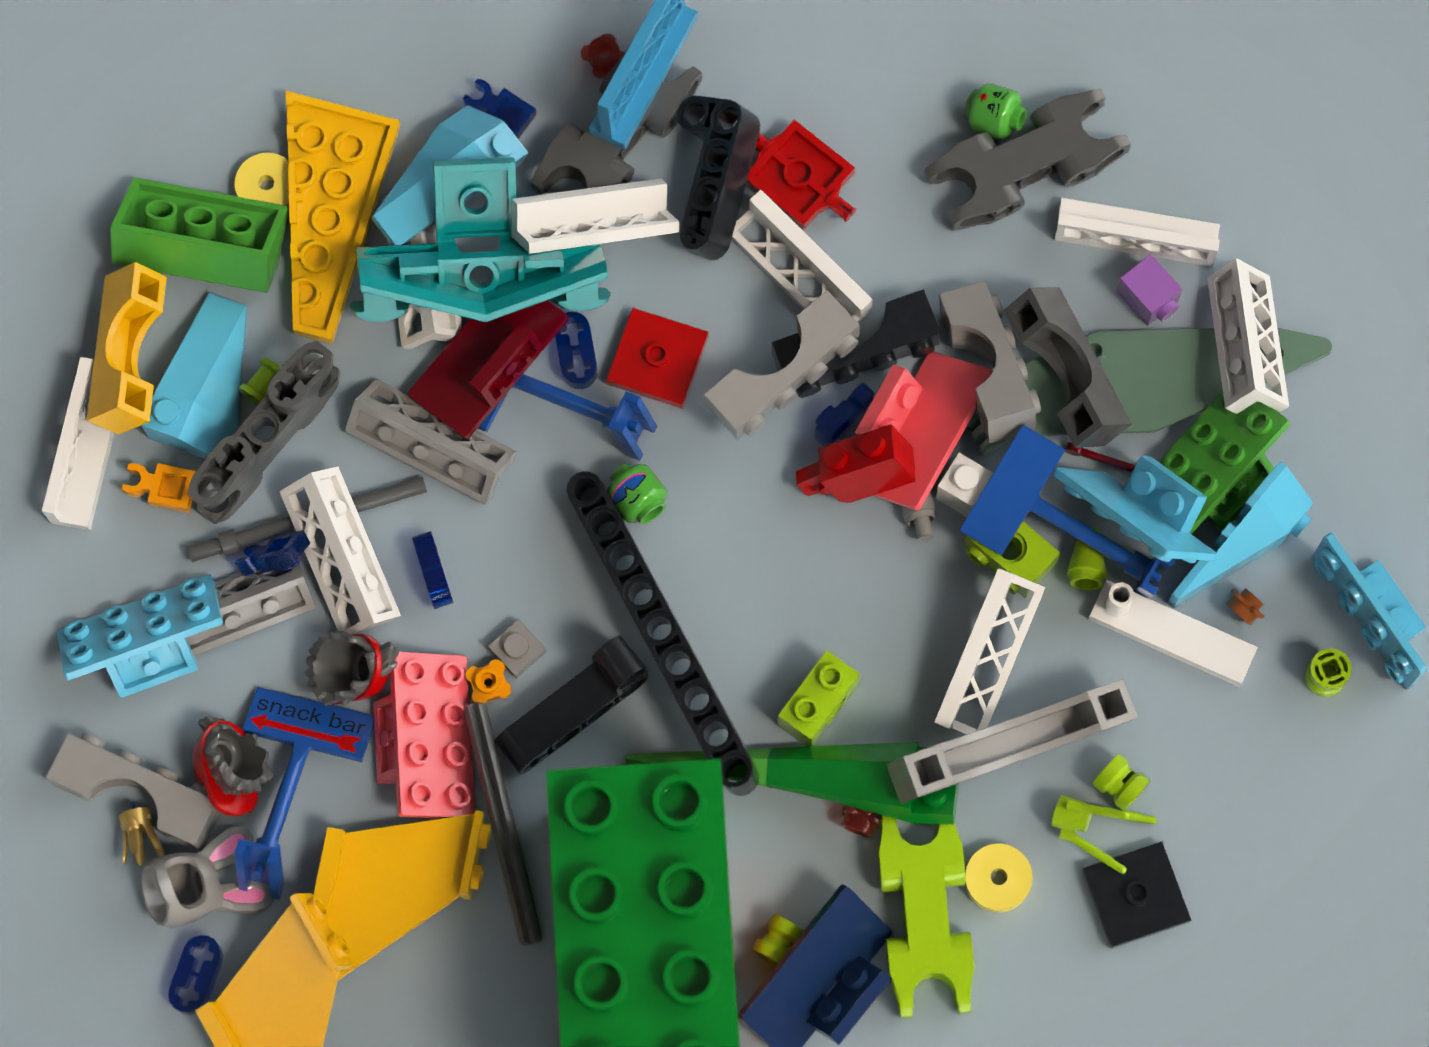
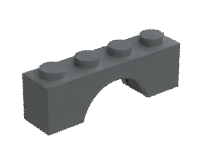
[1003,287,1132,448]

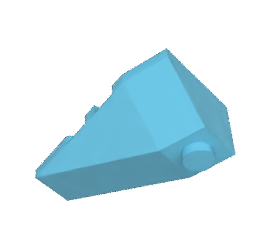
[371,105,528,246]
[141,292,247,459]
[1167,461,1313,608]

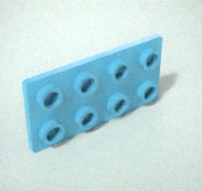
[1053,455,1217,563]
[1313,532,1427,690]
[57,574,223,698]

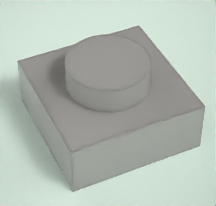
[488,619,547,679]

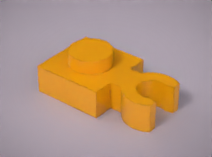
[122,463,196,513]

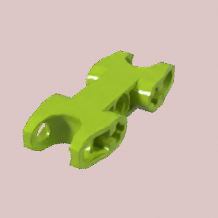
[878,815,975,1019]

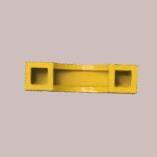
[87,262,167,435]

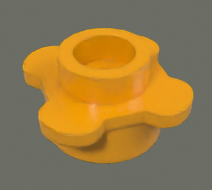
[465,659,512,704]

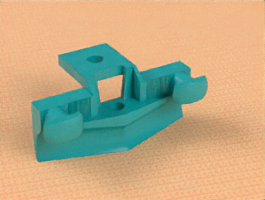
[349,157,611,322]

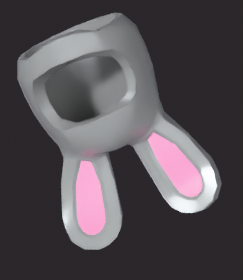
[141,826,273,928]

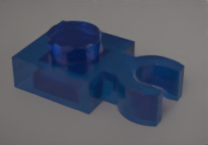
[463,78,537,139]
[815,382,875,446]
[235,530,310,576]

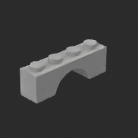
[939,281,1041,444]
[704,290,860,440]
[45,732,220,852]

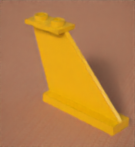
[313,810,492,981]
[195,893,353,1047]

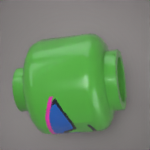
[607,463,667,525]

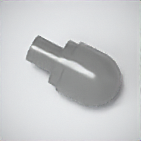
[901,493,936,541]

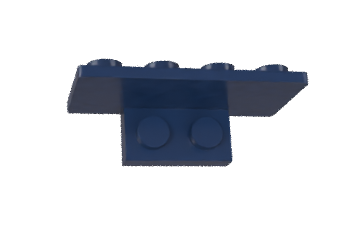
[738,884,892,1047]

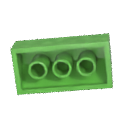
[110,177,289,293]

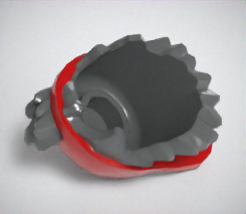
[304,631,400,706]
[192,716,273,817]

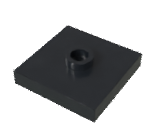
[1082,841,1191,949]

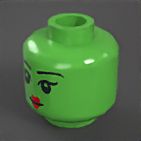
[964,83,1027,140]

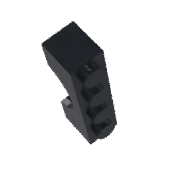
[772,289,941,398]

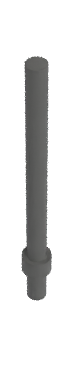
[188,477,427,562]

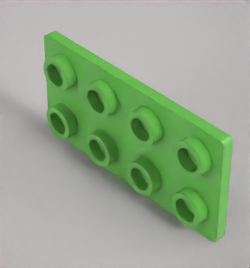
[1158,391,1290,534]

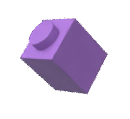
[1116,254,1182,326]

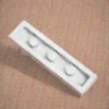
[1088,580,1258,687]

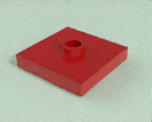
[606,308,709,409]

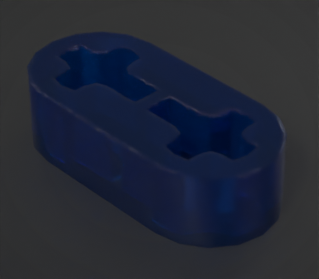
[555,312,598,389]
[412,531,454,609]
[168,935,224,1015]

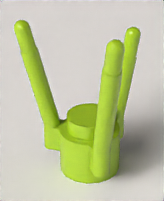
[1052,795,1157,874]

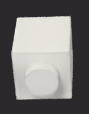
[936,452,993,517]

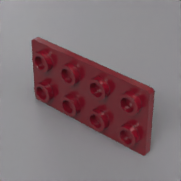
[407,300,568,439]

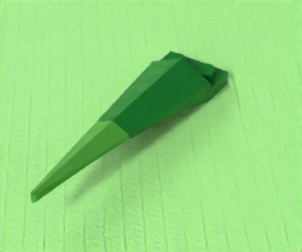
[625,742,959,825]

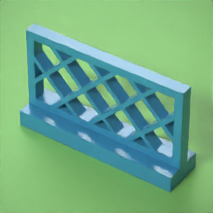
[589,0,698,150]

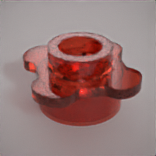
[581,34,626,79]
[841,806,882,838]

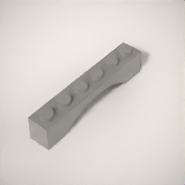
[886,679,1138,804]

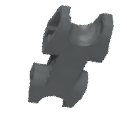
[530,56,702,195]
[924,89,1131,231]
[188,341,340,524]

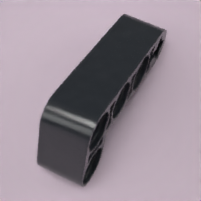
[677,96,760,260]
[495,635,648,774]

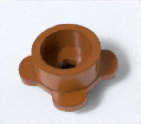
[1226,588,1264,625]

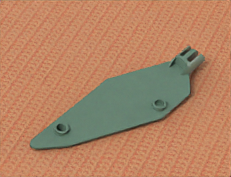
[967,328,1332,456]

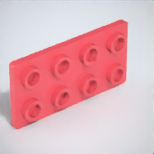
[855,352,993,511]
[373,652,476,818]

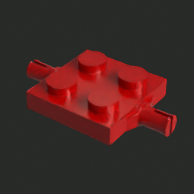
[746,119,856,230]

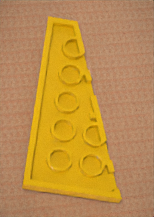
[286,91,401,345]

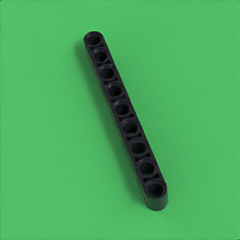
[567,471,759,796]

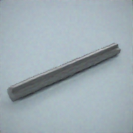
[464,702,542,946]

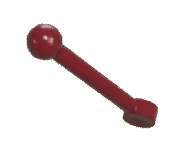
[1066,442,1136,472]

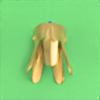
[118,802,165,866]

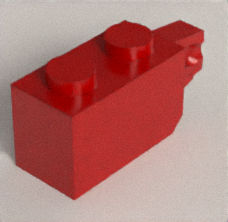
[796,424,916,503]

